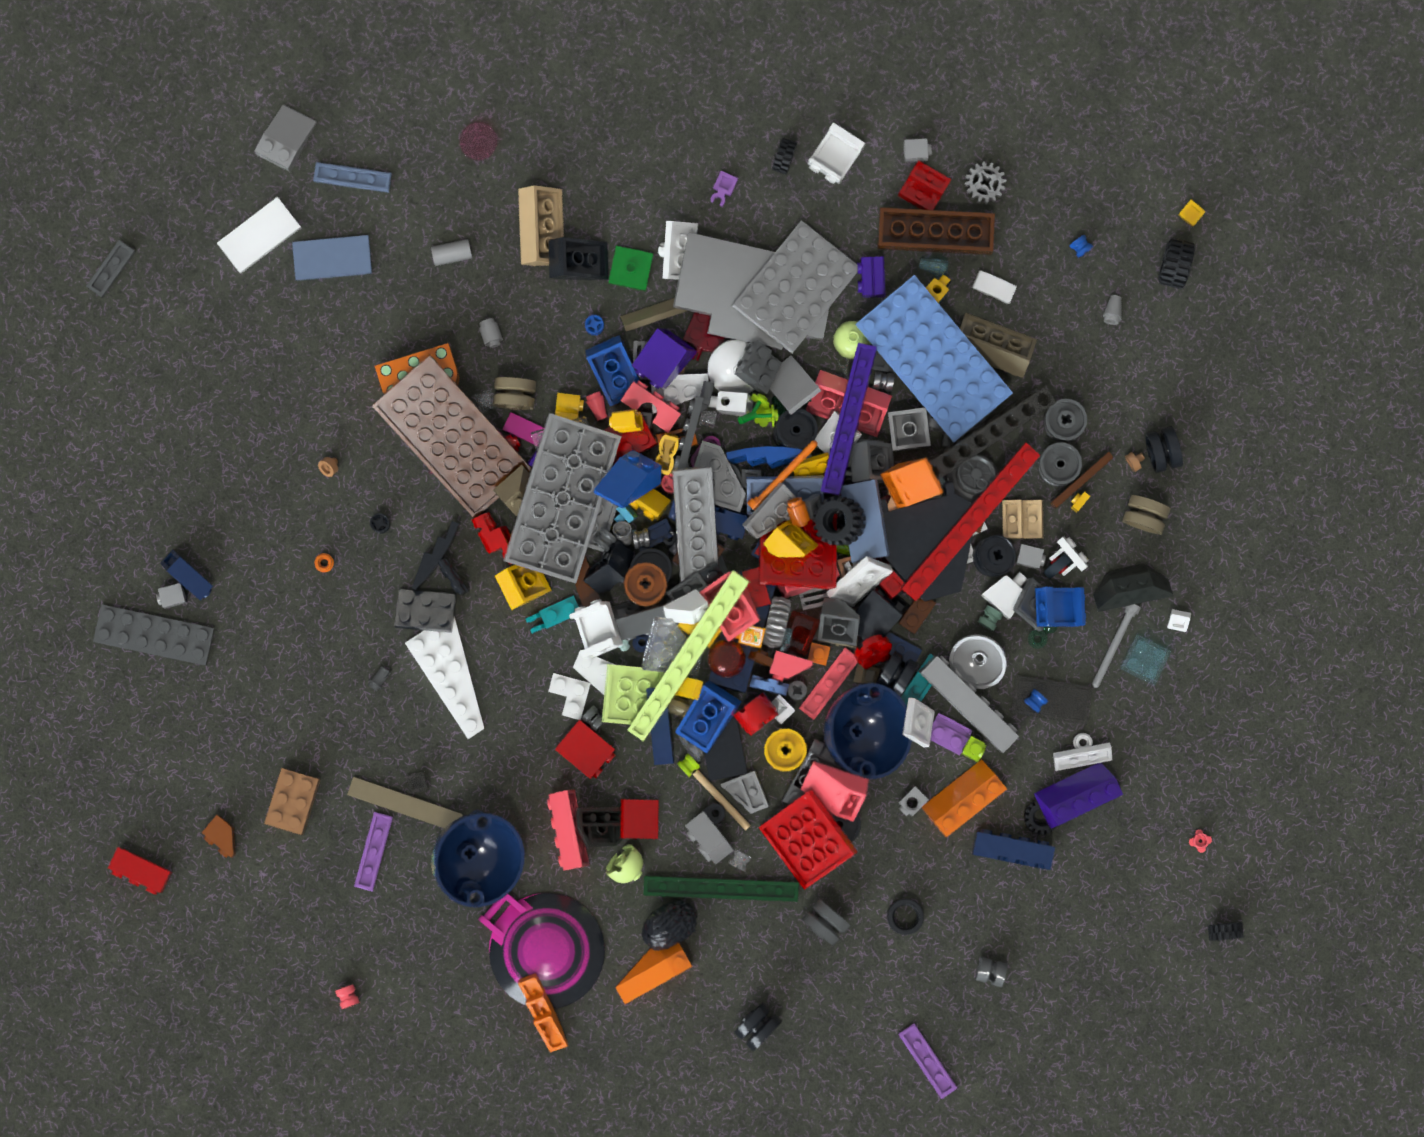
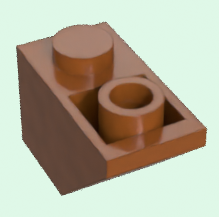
[202,815,236,858]

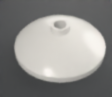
[708,340,755,394]

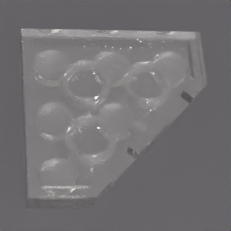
[641,617,702,676]

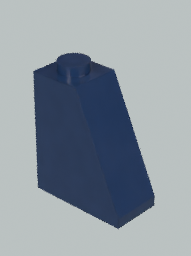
[160,549,213,600]

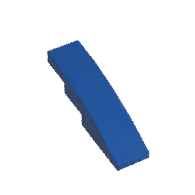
[726,446,808,469]

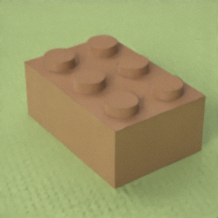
[264,768,321,835]

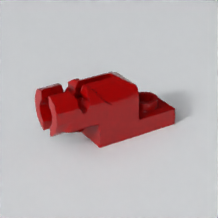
[472,512,512,565]

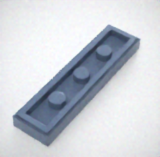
[313,162,392,193]

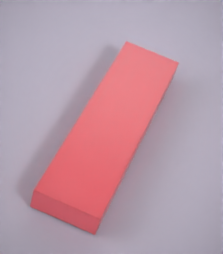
[799,648,858,720]

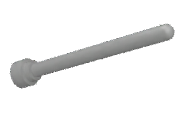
[1092,604,1141,688]

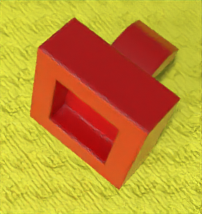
[879,572,905,599]

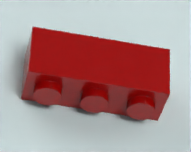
[108,847,172,895]

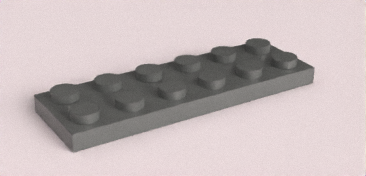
[93,604,215,666]

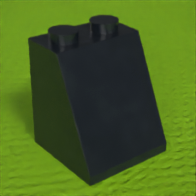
[855,585,911,642]

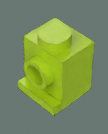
[961,736,986,762]

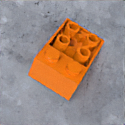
[880,458,943,508]

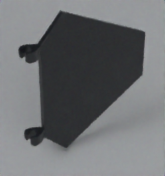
[881,481,973,602]

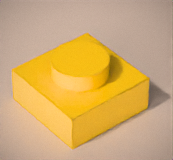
[1178,200,1206,227]
[1071,492,1090,513]

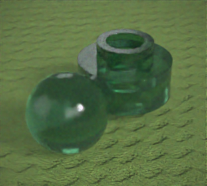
[1028,627,1058,649]

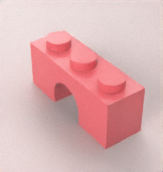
[620,380,681,433]

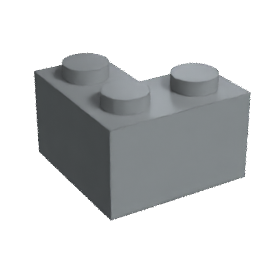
[685,812,734,865]

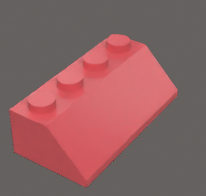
[806,370,892,437]
[547,790,590,870]

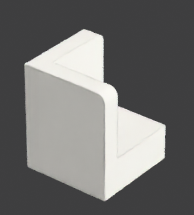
[772,694,795,724]

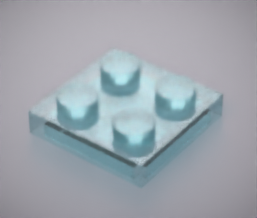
[1120,634,1171,686]

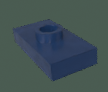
[886,632,922,663]

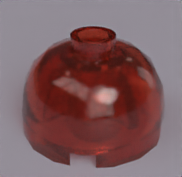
[708,640,746,678]

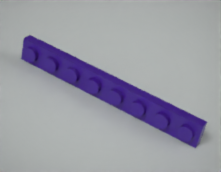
[821,343,877,496]

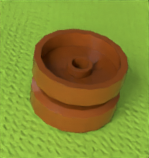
[624,562,667,607]

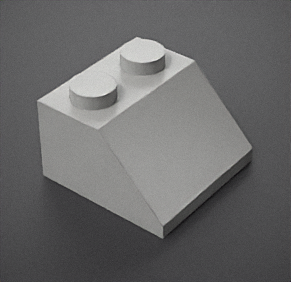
[888,407,931,451]

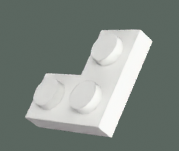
[548,673,591,720]

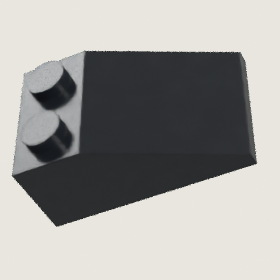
[549,237,608,280]

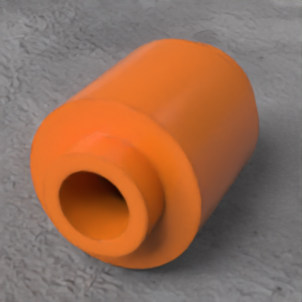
[786,497,810,527]

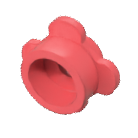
[1189,830,1212,853]

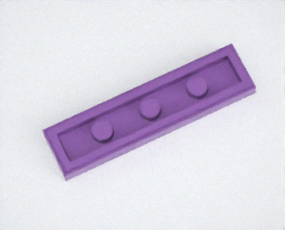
[354,812,393,892]
[898,1023,957,1099]

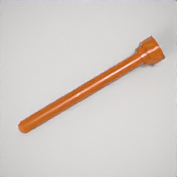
[747,440,818,511]

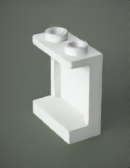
[808,122,865,184]
[569,599,623,659]

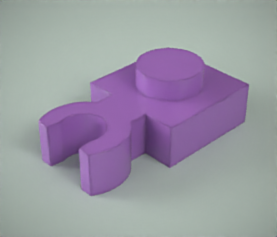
[711,171,738,207]

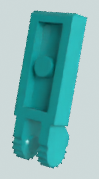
[525,595,579,634]

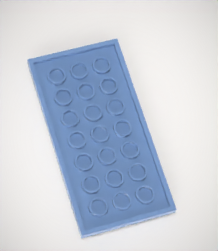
[855,275,1013,442]

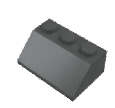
[612,590,677,640]

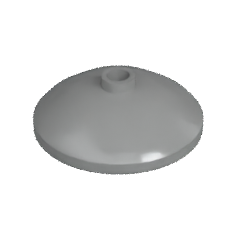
[949,634,1007,689]

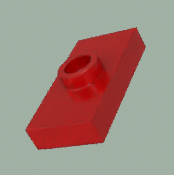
[742,567,771,609]

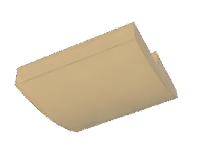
[1002,500,1044,539]

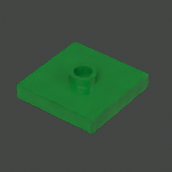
[608,246,653,291]

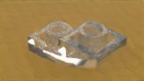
[675,727,703,762]

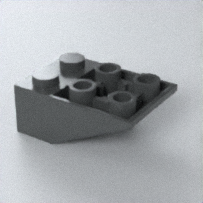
[782,750,843,805]

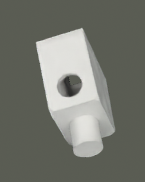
[709,391,753,416]
[981,572,1028,620]

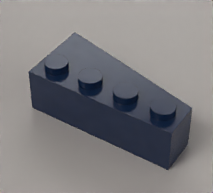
[668,500,750,541]
[972,829,1055,870]

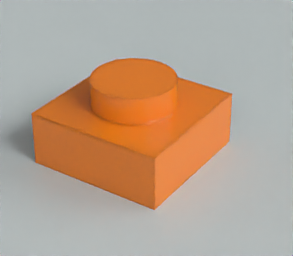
[808,642,830,666]

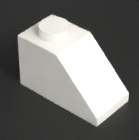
[663,589,709,624]

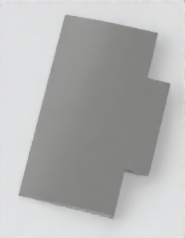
[673,233,829,350]
[504,413,621,583]

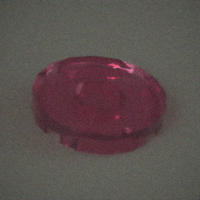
[460,122,497,160]

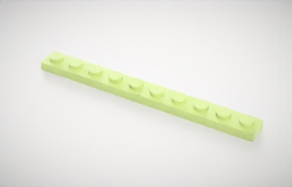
[628,571,750,741]

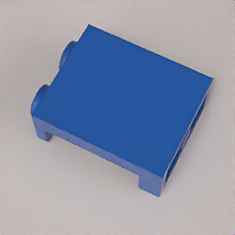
[1035,587,1086,627]

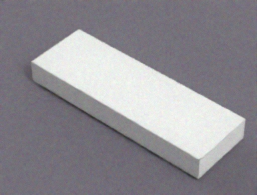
[1053,743,1112,771]

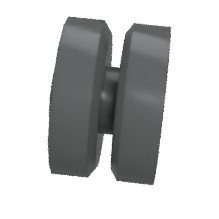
[1043,399,1087,443]
[1038,442,1082,487]
[801,899,850,946]

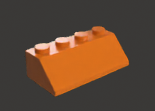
[922,759,1007,837]

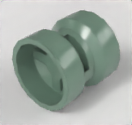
[977,605,1003,631]

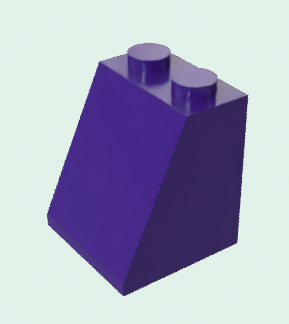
[631,328,698,389]

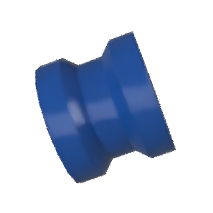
[1069,235,1094,258]
[585,315,604,336]
[1024,689,1048,713]

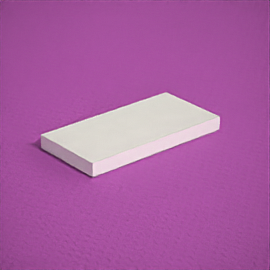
[217,197,301,274]

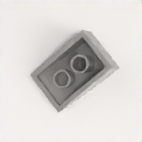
[255,105,317,172]

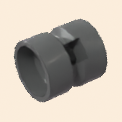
[975,956,1008,987]

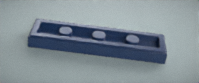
[646,687,675,765]

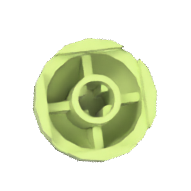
[833,321,871,359]
[606,844,643,883]

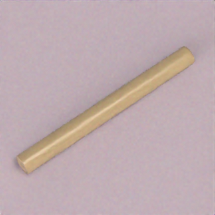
[693,770,751,831]

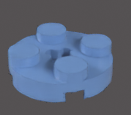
[750,675,789,696]

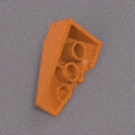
[615,943,692,1004]

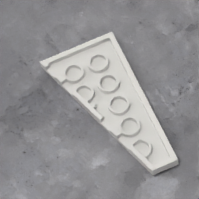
[405,616,484,739]

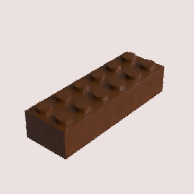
[877,208,995,255]

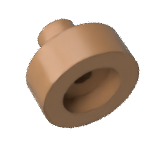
[1125,452,1145,472]
[318,457,338,477]

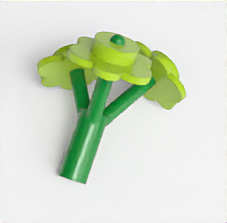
[738,394,779,427]

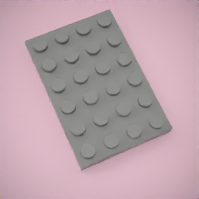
[732,220,858,354]

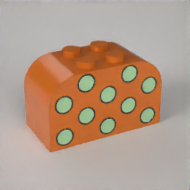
[375,343,459,394]

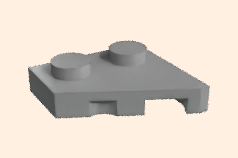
[721,771,770,814]

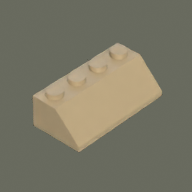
[518,185,564,266]

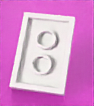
[658,221,698,280]
[827,556,893,607]

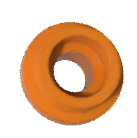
[315,553,334,573]

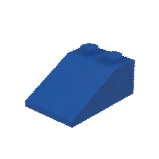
[585,335,640,407]
[594,450,662,509]
[675,681,741,753]

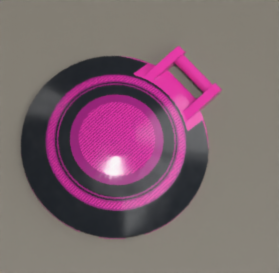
[478,893,605,1009]

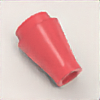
[586,391,608,421]

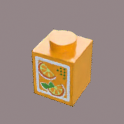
[735,626,765,649]

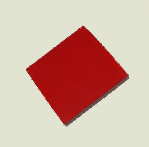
[898,160,951,210]

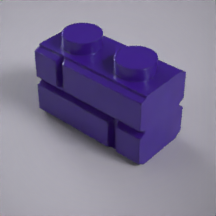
[857,257,885,298]

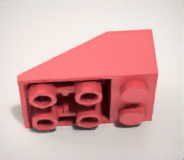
[801,761,868,821]

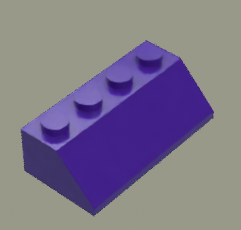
[1034,763,1123,829]

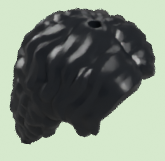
[641,900,697,951]

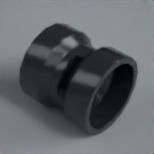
[370,513,390,534]

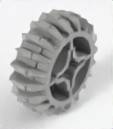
[763,597,791,648]

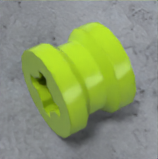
[677,753,700,777]

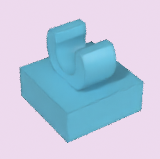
[614,505,638,523]

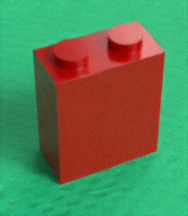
[555,720,616,779]

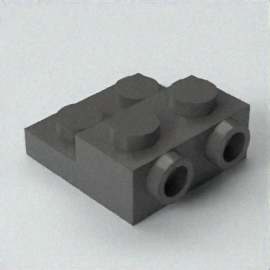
[735,340,782,395]

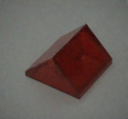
[781,610,820,657]

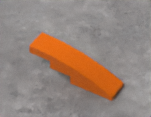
[518,973,568,1052]

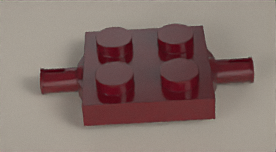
[683,312,725,362]

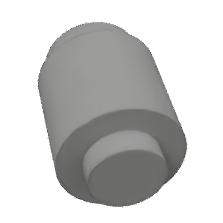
[479,318,503,348]

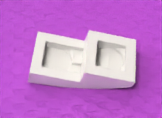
[972,270,1017,304]

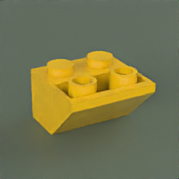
[629,489,671,521]

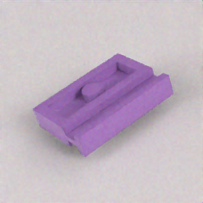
[930,713,972,755]

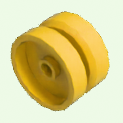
[764,729,807,771]

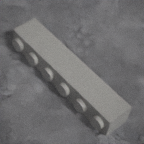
[919,656,1019,753]

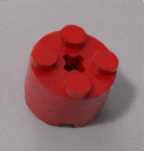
[733,692,779,736]

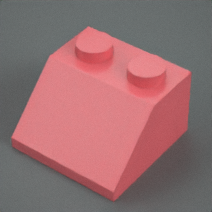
[769,651,813,682]

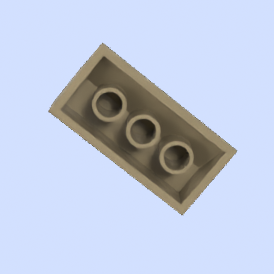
[960,313,1037,378]

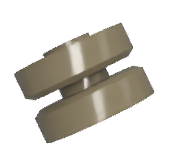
[493,377,536,410]
[1122,495,1171,535]

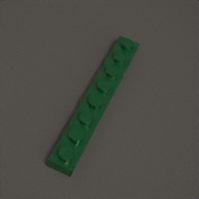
[643,876,799,902]

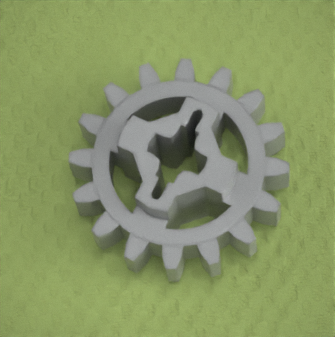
[964,162,1006,204]

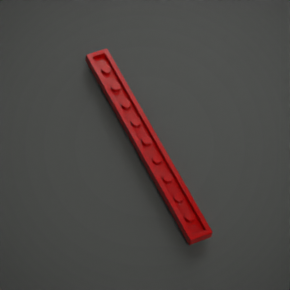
[901,443,1040,601]

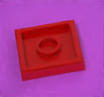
[620,799,658,839]

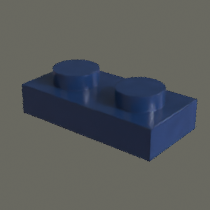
[632,519,673,551]

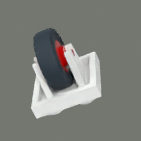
[1044,536,1089,579]

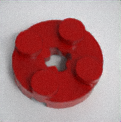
[854,635,892,669]

